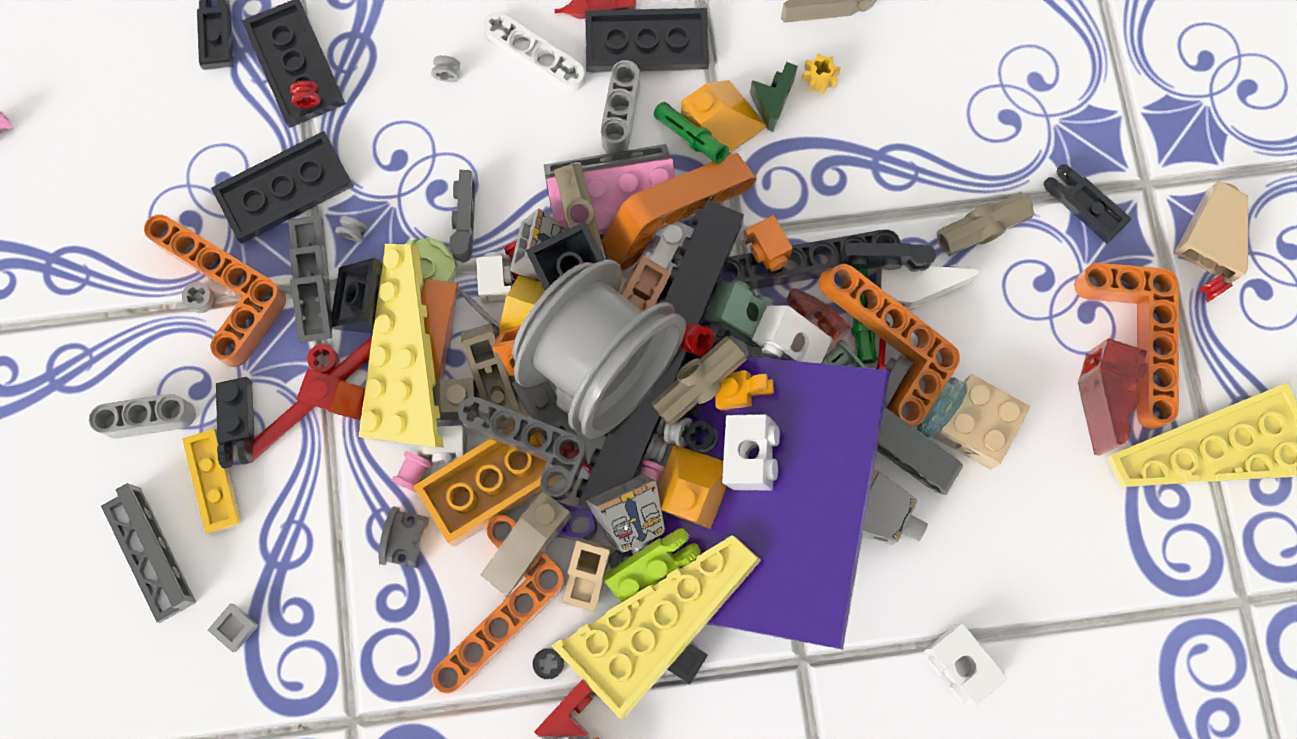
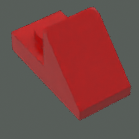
[296,368,365,420]
[534,679,593,737]

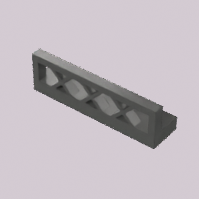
[544,144,670,210]
[101,483,196,623]

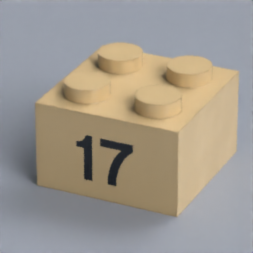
[933,374,1031,469]

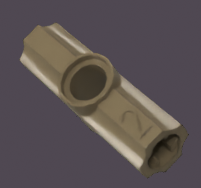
[554,163,606,258]
[936,191,1035,256]
[650,336,747,426]

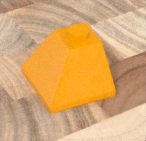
[681,80,767,155]
[657,444,727,529]

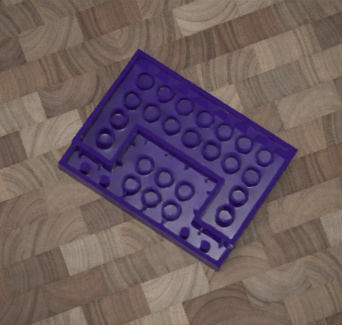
[654,356,890,650]

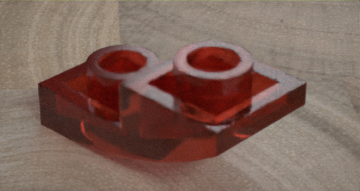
[786,288,850,342]

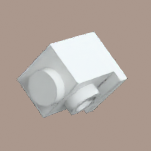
[476,252,512,304]
[417,425,468,464]

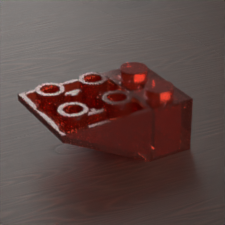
[1077,338,1148,456]

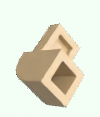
[562,538,612,612]

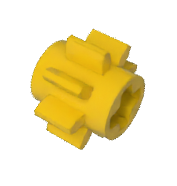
[801,53,841,95]

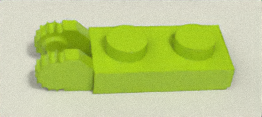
[604,528,701,602]

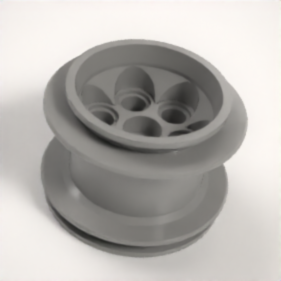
[512,260,686,439]

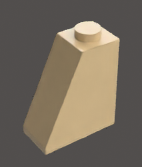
[1174,181,1248,283]

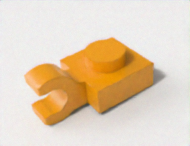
[715,370,774,411]

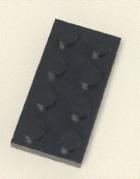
[242,0,346,128]
[585,8,709,72]
[211,131,354,244]

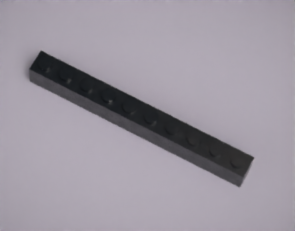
[575,200,744,512]

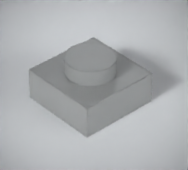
[207,603,259,652]

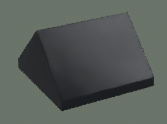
[525,221,604,291]
[332,258,382,333]

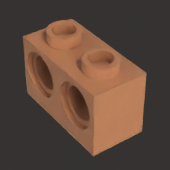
[620,256,672,311]

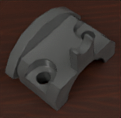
[378,506,429,568]

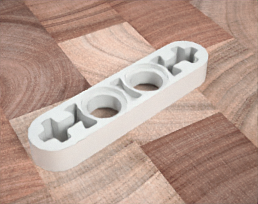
[483,12,585,92]

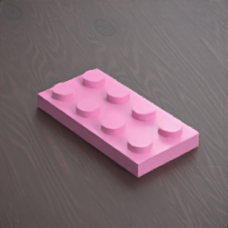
[546,158,682,235]

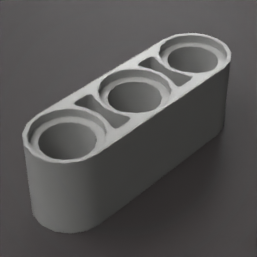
[601,60,640,154]
[88,394,196,439]

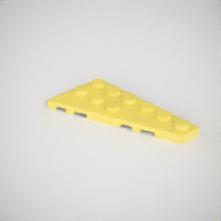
[359,244,444,448]
[1107,383,1297,487]
[551,535,761,719]

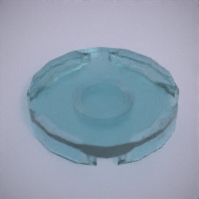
[916,377,968,437]

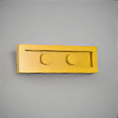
[182,429,242,534]

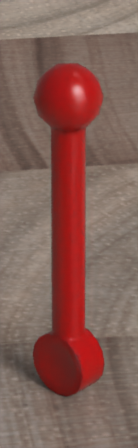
[876,321,890,370]

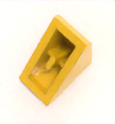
[498,275,545,335]

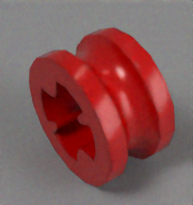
[290,81,321,108]
[1198,273,1234,302]
[681,323,714,356]
[307,344,340,374]

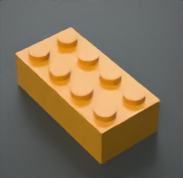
[414,414,565,547]

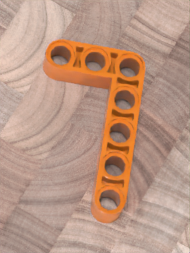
[601,153,757,271]
[144,214,286,367]
[1074,263,1179,430]
[819,264,960,426]
[432,515,566,694]

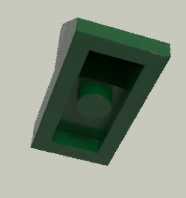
[750,62,798,132]

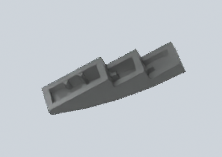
[288,215,333,343]

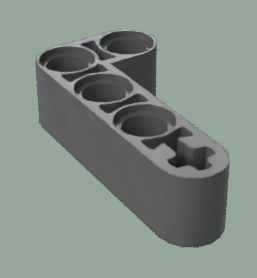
[458,397,586,501]
[877,407,963,495]

